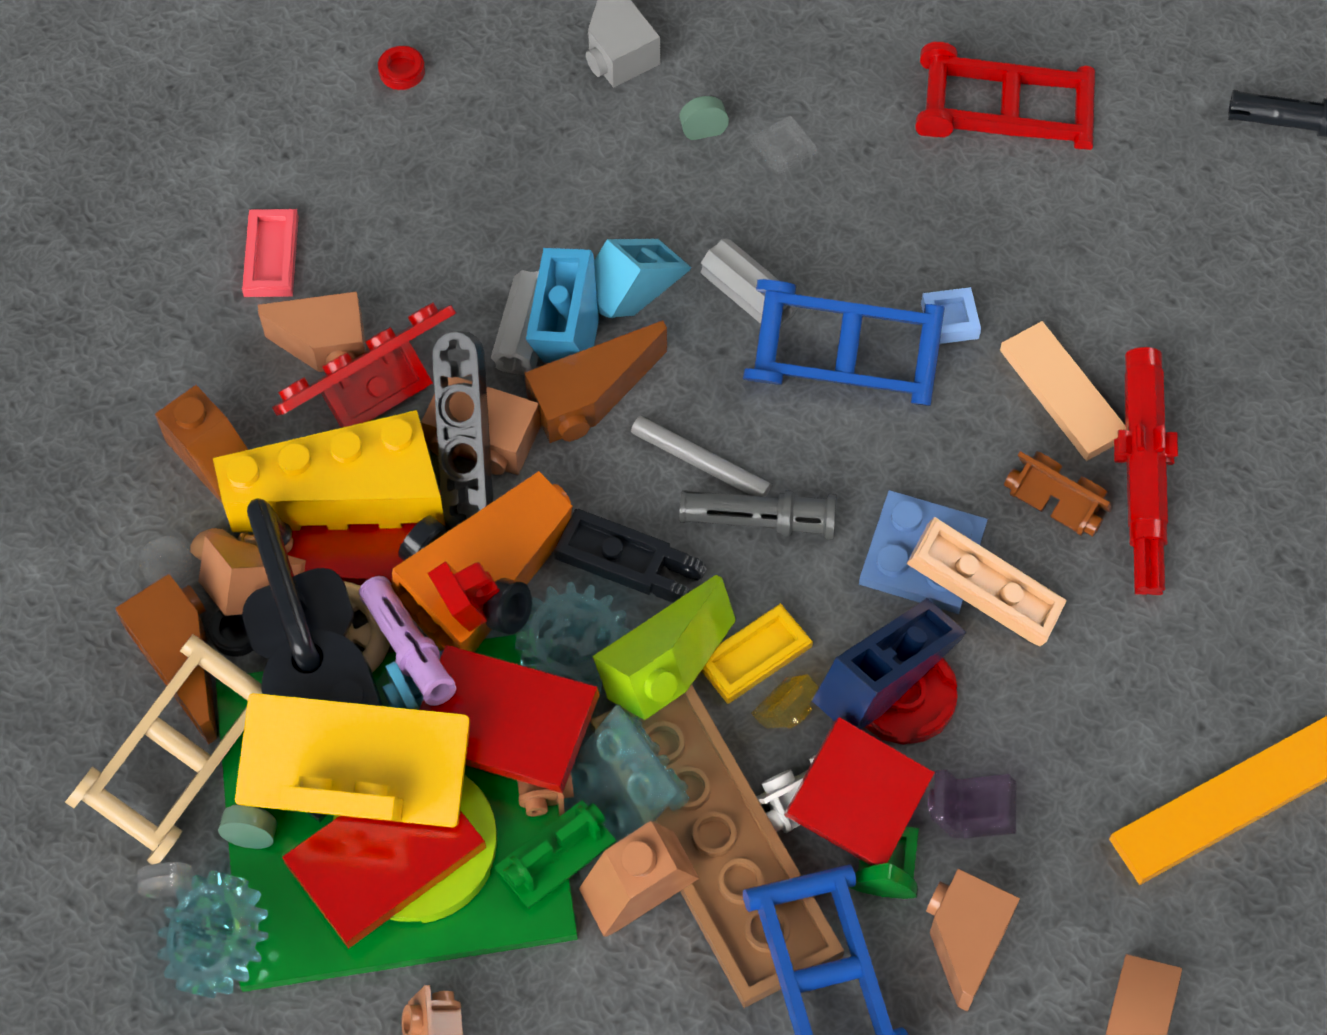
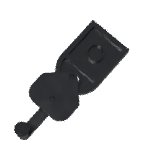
[242,498,383,706]

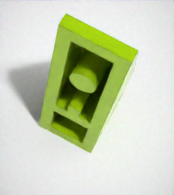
[592,575,736,720]

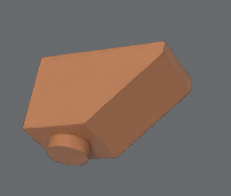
[258,292,366,372]
[579,821,700,937]
[926,869,1020,1012]

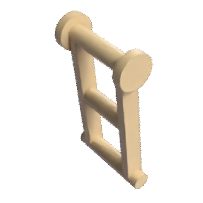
[65,634,262,867]

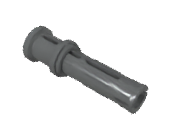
[679,490,837,540]

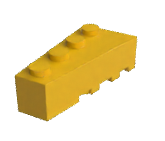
[213,410,445,532]

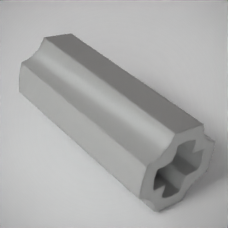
[700,239,798,325]
[491,270,539,375]

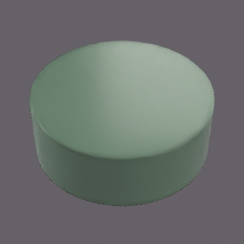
[679,96,729,140]
[218,804,278,849]

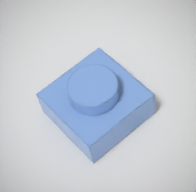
[921,287,981,344]

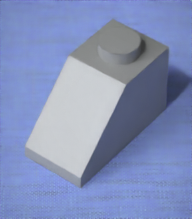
[586,0,660,88]

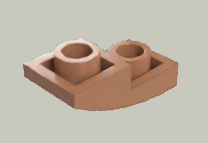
[1106,954,1182,1035]

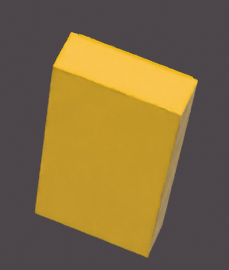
[701,603,813,704]

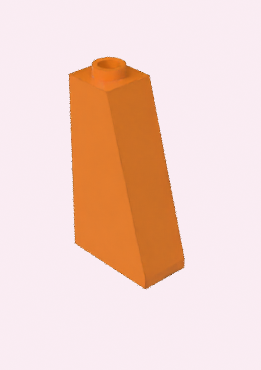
[391,471,573,652]

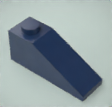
[812,598,966,729]

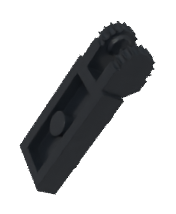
[554,509,707,603]

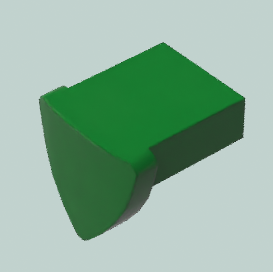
[850,826,919,899]

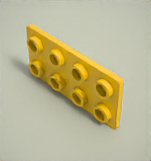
[235,693,470,828]

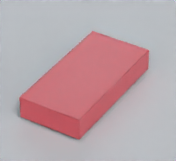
[242,209,299,297]

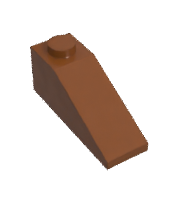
[524,320,667,443]
[115,574,218,744]

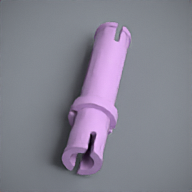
[359,576,456,706]

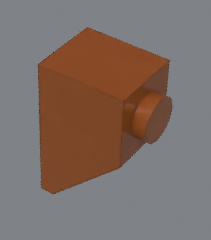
[155,385,248,504]

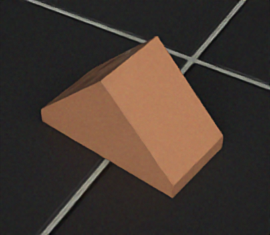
[198,532,306,616]

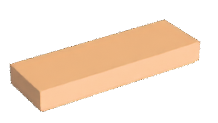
[1000,321,1126,461]
[907,517,1067,646]

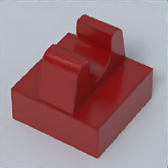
[428,561,500,632]

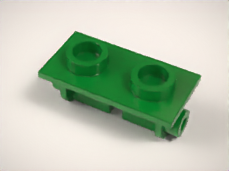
[495,800,617,909]

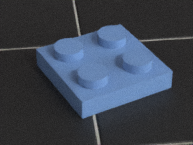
[859,490,988,614]

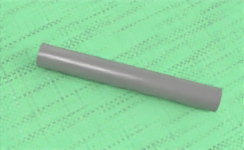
[631,415,772,497]

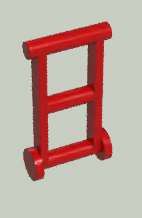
[915,42,1095,150]

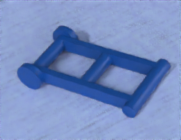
[743,279,945,406]
[743,864,909,1035]

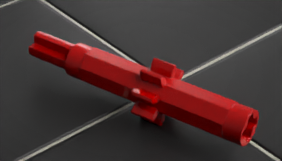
[1114,347,1178,595]

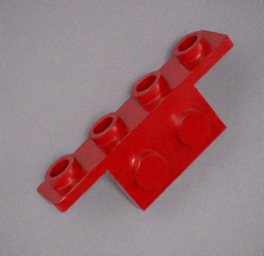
[272,302,456,428]

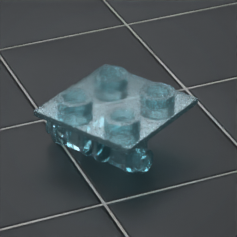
[571,705,690,846]

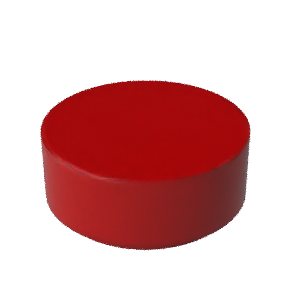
[378,46,425,90]

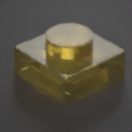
[751,675,819,729]

